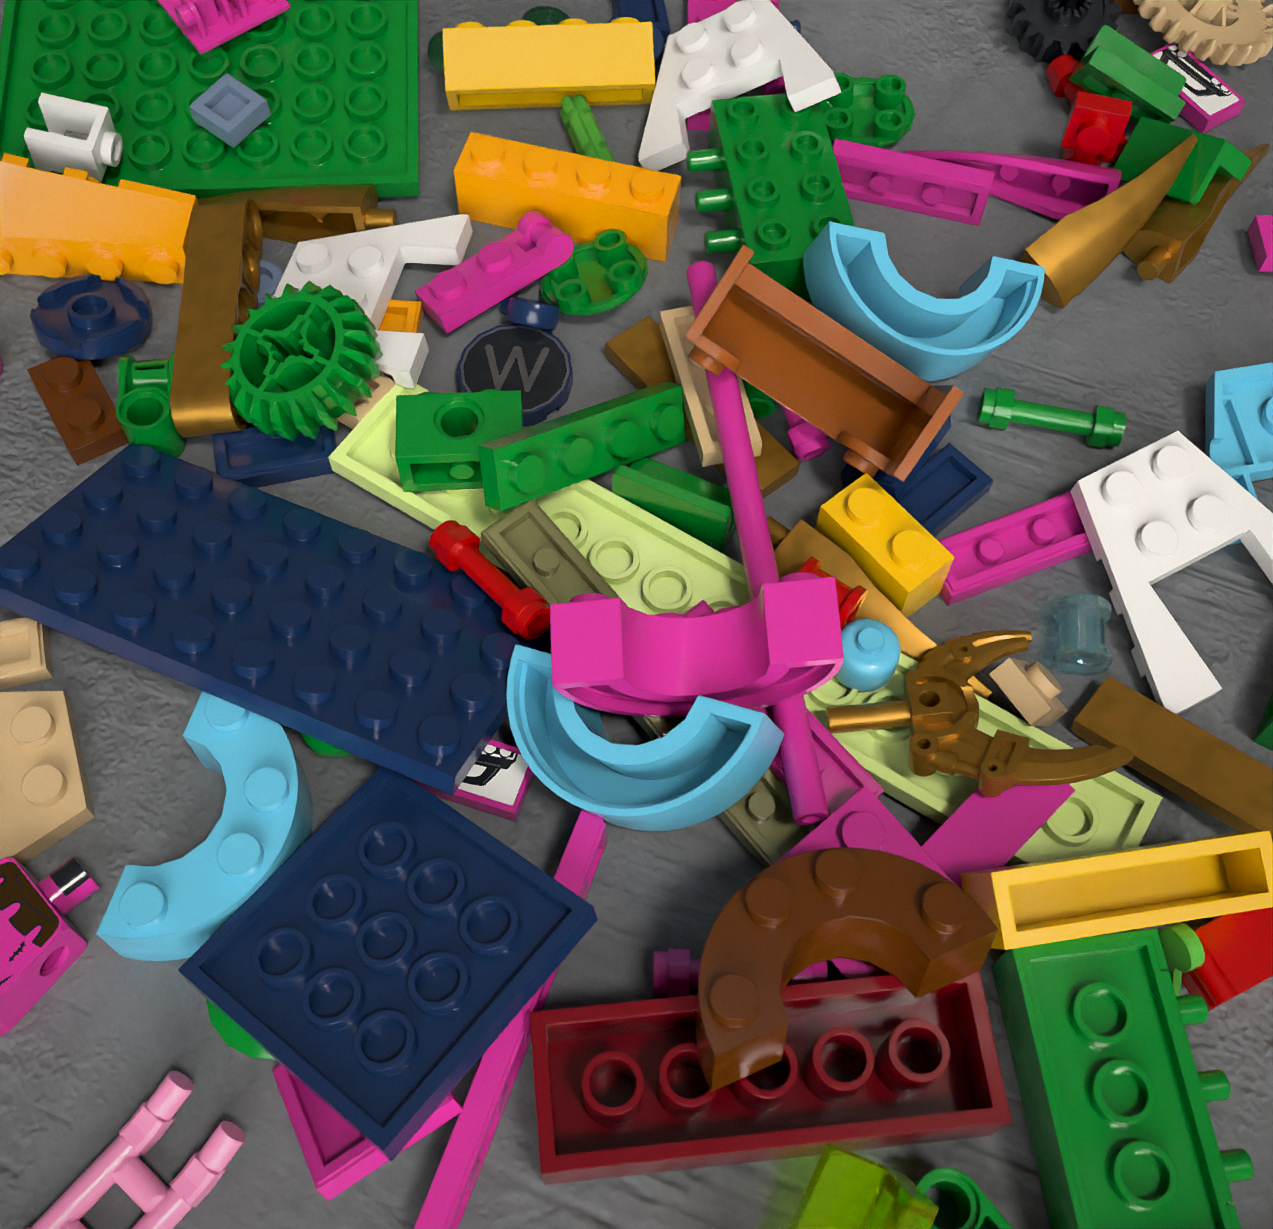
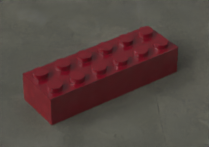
[529,971,1012,1185]

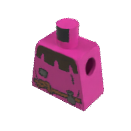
[0,856,100,1037]

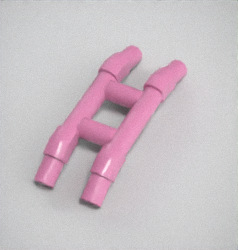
[26,1071,246,1229]

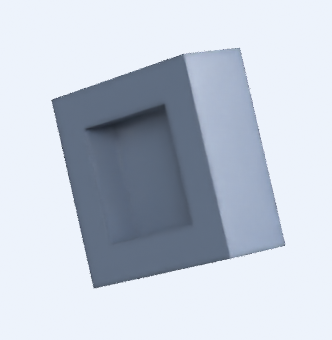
[189,73,271,148]

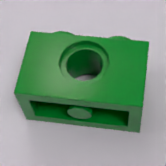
[395,389,524,492]

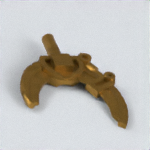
[827,630,1134,798]

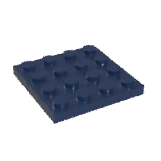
[178,766,598,1162]

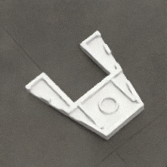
[1070,431,1273,715]

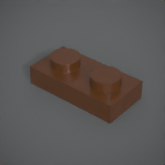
[27,356,129,466]

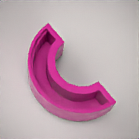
[550,572,844,718]

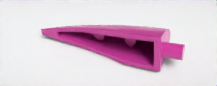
[904,150,1122,220]

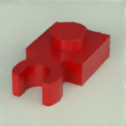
[1060,91,1132,166]

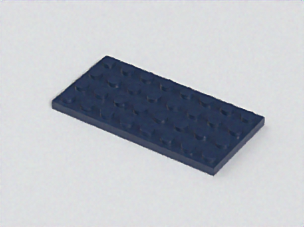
[0,444,551,796]

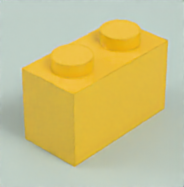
[815,473,955,618]

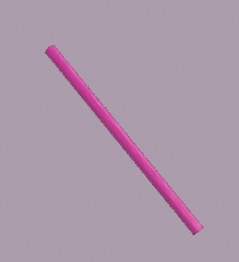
[686,261,829,825]

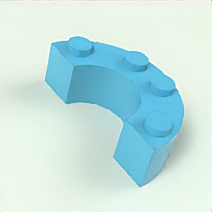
[803,221,1045,381]
[506,644,785,832]
[96,691,313,961]

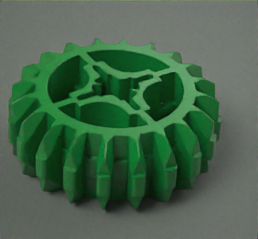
[219,280,383,442]

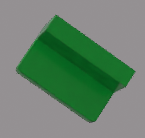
[1069,25,1186,124]
[1113,116,1252,205]
[612,457,736,554]

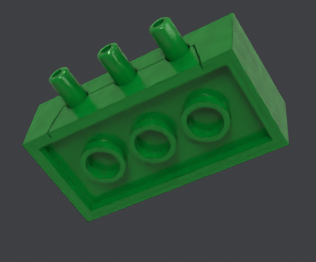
[686,93,855,302]
[991,929,1254,1229]

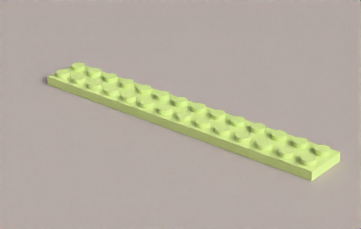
[328,384,1162,866]

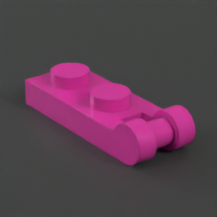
[414,211,574,334]

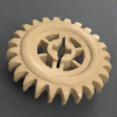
[1133,0,1273,66]

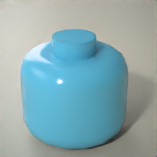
[836,618,901,692]

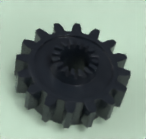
[1006,0,1122,64]

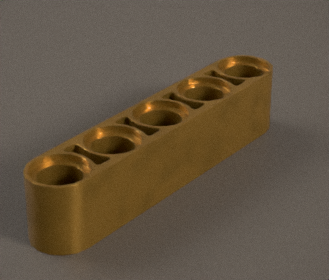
[170,198,263,438]

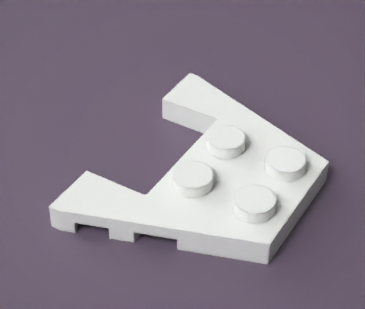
[638,0,841,171]
[273,214,473,388]

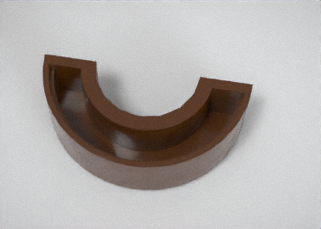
[696,847,998,1092]

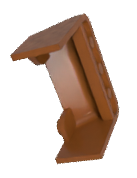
[684,244,964,482]

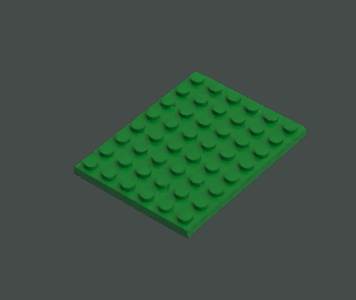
[0,0,420,199]

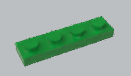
[478,381,686,511]

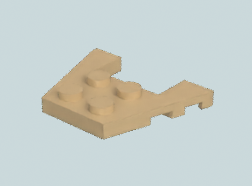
[0,691,95,865]

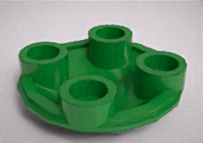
[820,73,915,148]
[541,229,648,316]

